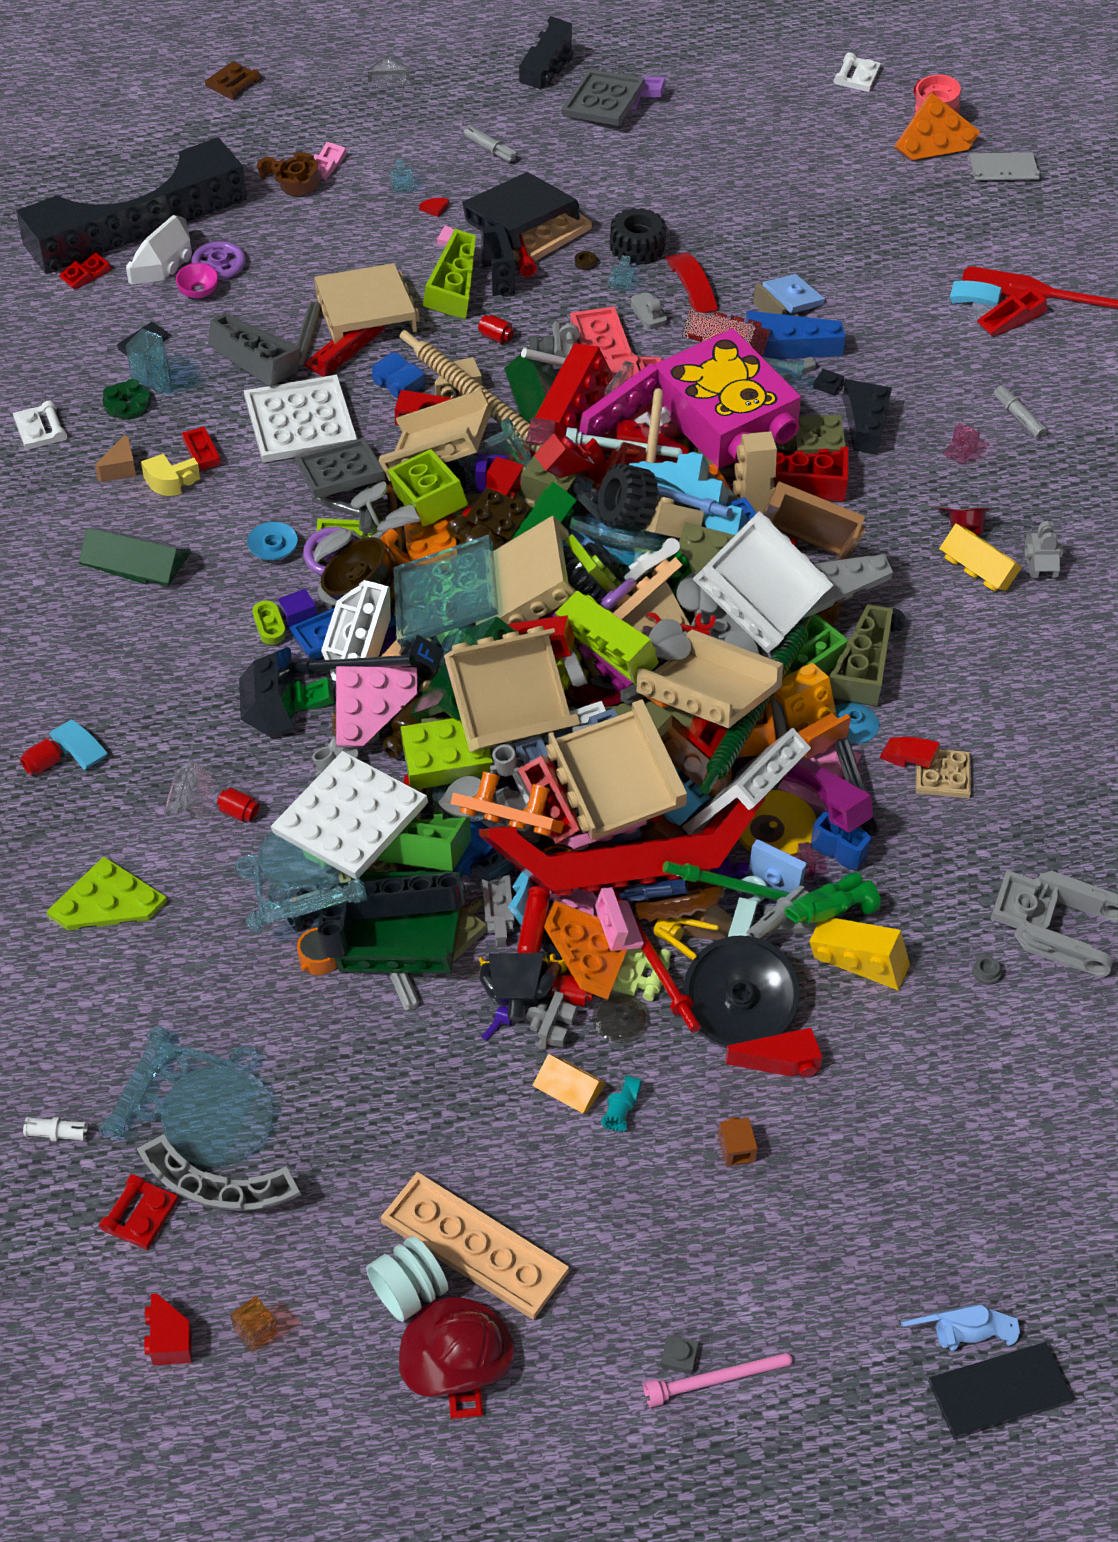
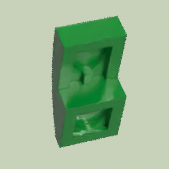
[293,677,334,711]

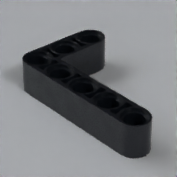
[318,872,466,958]

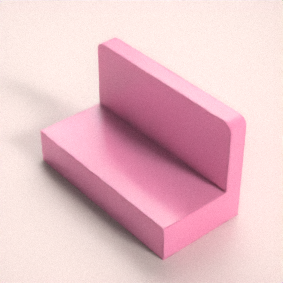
[595,887,643,951]

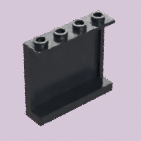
[462,172,580,251]

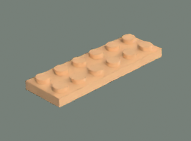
[381,1172,569,1320]

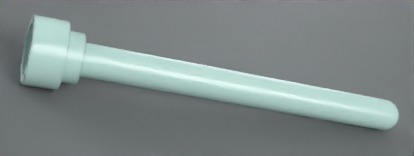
[566,427,683,458]

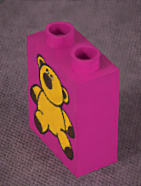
[652,328,801,469]

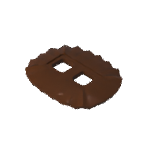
[633,880,726,922]

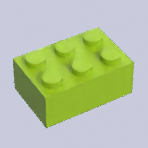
[387,449,468,527]
[401,718,493,789]

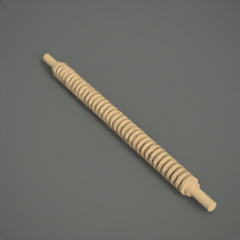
[400,330,596,489]

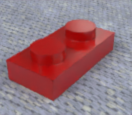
[182,426,221,471]

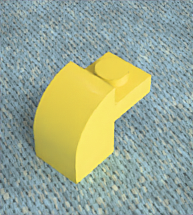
[141,453,200,496]

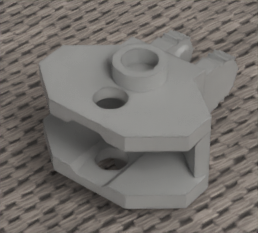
[1024,520,1063,578]

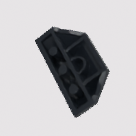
[239,647,296,739]

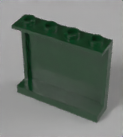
[409,616,516,723]
[334,870,465,974]

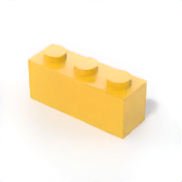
[939,524,1023,592]

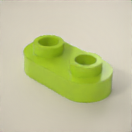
[252,601,286,645]

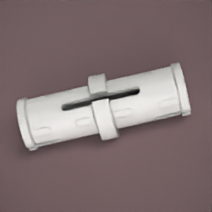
[23,1117,88,1141]

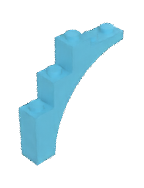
[629,452,748,535]

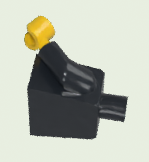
[479,953,567,1021]

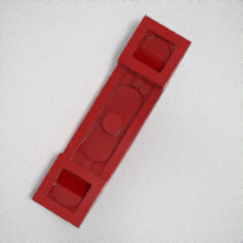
[665,252,718,316]

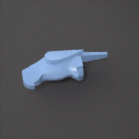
[901,1305,1020,1351]

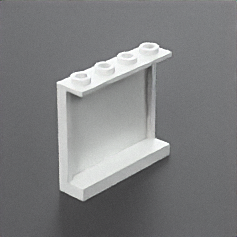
[693,511,833,653]
[682,728,811,835]

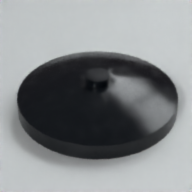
[683,935,800,1049]

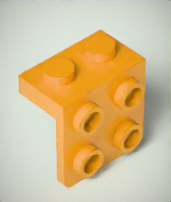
[773,663,836,732]

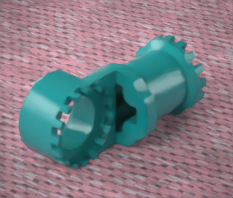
[601,1075,642,1132]

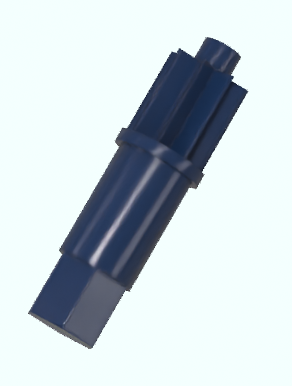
[619,878,688,903]

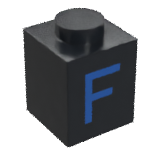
[399,634,444,680]

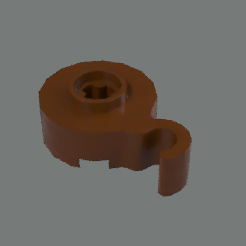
[257,152,322,196]

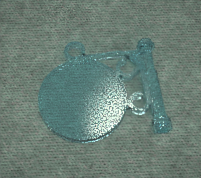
[234,831,367,933]
[99,1026,273,1168]

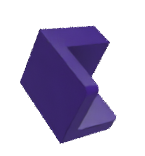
[278,589,317,632]

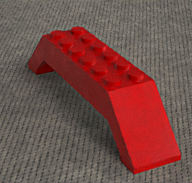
[479,796,765,895]

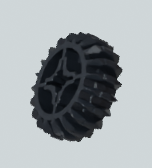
[563,545,608,605]

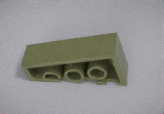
[829,604,893,706]

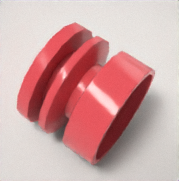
[915,74,961,114]

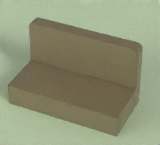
[753,283,799,316]

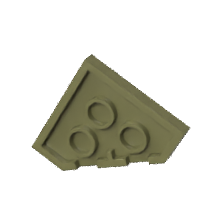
[679,522,735,608]

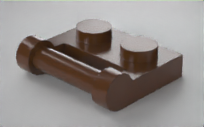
[205,61,261,100]

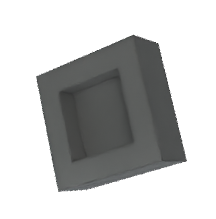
[660,1334,699,1375]

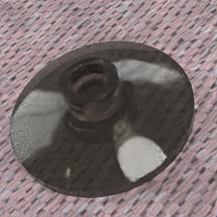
[592,994,650,1043]

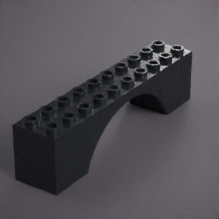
[16,137,247,274]

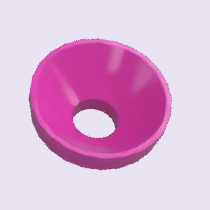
[176,263,218,298]

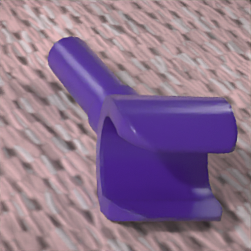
[481,1006,512,1041]

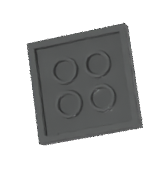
[561,69,646,126]
[295,438,385,499]

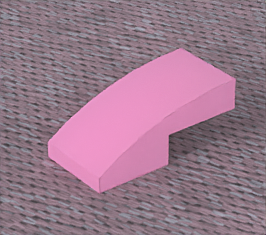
[314,142,347,180]

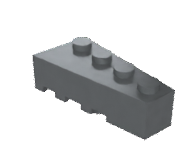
[208,313,301,387]

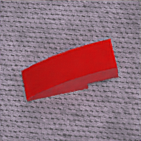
[977,286,1048,336]
[689,715,728,758]

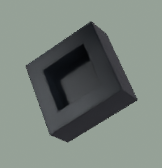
[813,369,844,395]

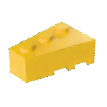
[809,918,910,991]

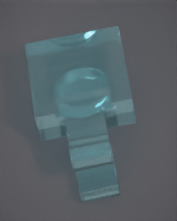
[390,159,414,192]
[608,255,635,291]

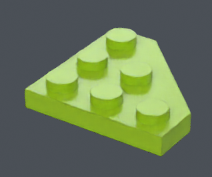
[46,856,167,930]

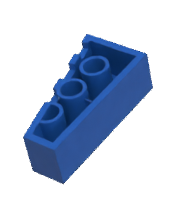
[744,311,846,360]

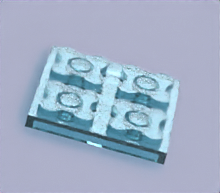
[393,535,499,647]

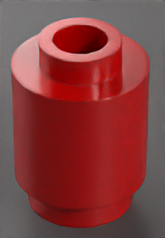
[478,315,514,344]
[19,738,62,776]
[217,787,260,822]
[551,974,594,1007]

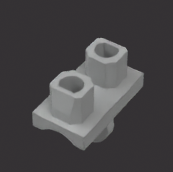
[552,321,580,358]
[525,991,577,1050]

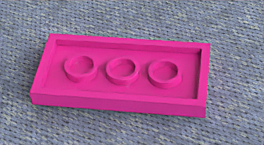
[579,363,658,445]

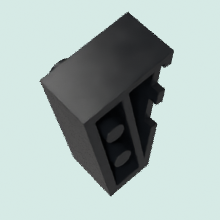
[519,16,573,90]
[843,379,892,455]

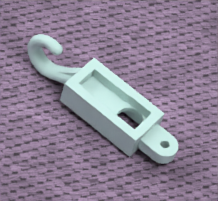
[728,876,767,937]

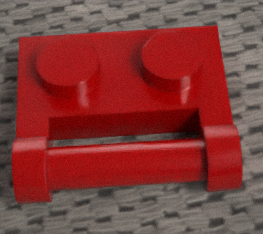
[98,1174,178,1250]

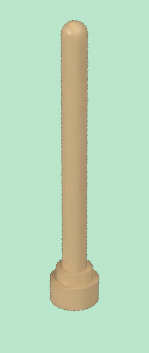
[646,388,664,463]

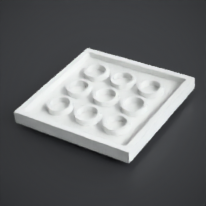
[244,375,357,463]
[271,751,428,880]

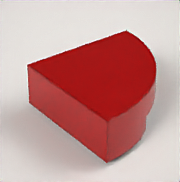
[419,198,449,217]

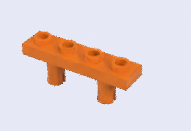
[450,771,564,836]

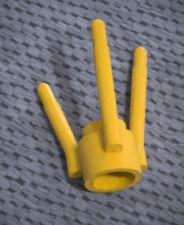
[654,917,719,960]

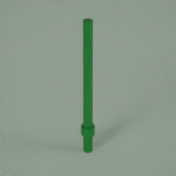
[663,861,791,900]

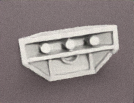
[126,215,192,284]
[321,580,391,681]

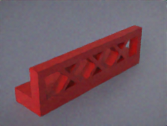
[304,325,385,377]

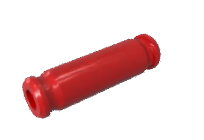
[517,886,550,953]

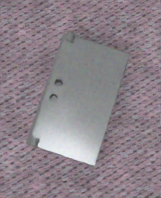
[968,152,1040,181]

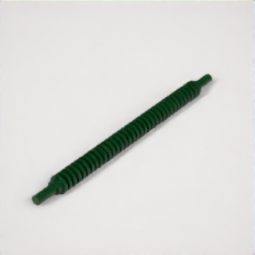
[700,615,813,794]

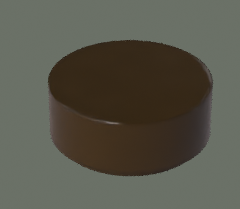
[574,251,597,270]

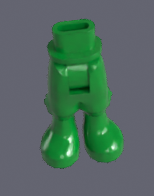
[784,872,881,924]

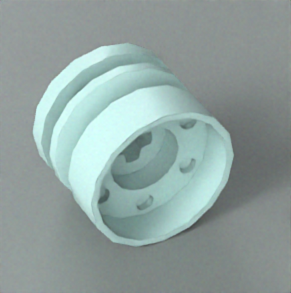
[366,1236,448,1322]

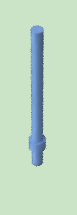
[657,485,733,518]

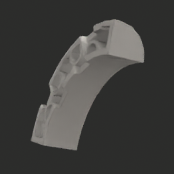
[137,1134,301,1211]

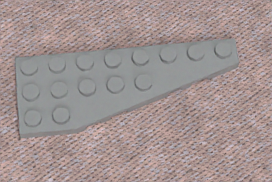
[696,554,893,641]

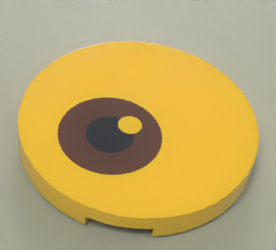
[739,790,817,857]

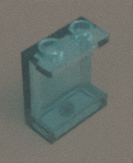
[457,417,532,482]

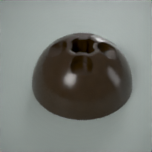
[321,537,391,601]

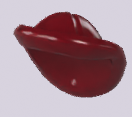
[399,1297,515,1397]

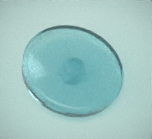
[569,516,668,555]

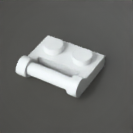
[834,53,881,92]
[13,401,67,450]
[624,538,680,581]

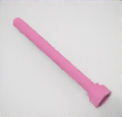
[643,1353,793,1408]

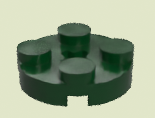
[102,379,151,420]

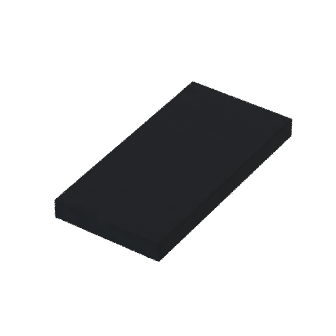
[928,1342,1073,1440]

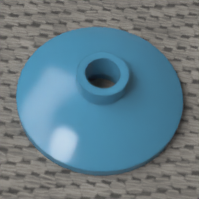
[247,522,298,560]
[835,703,879,744]

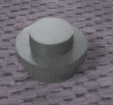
[972,956,1002,984]

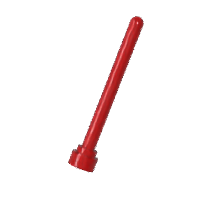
[517,234,537,277]

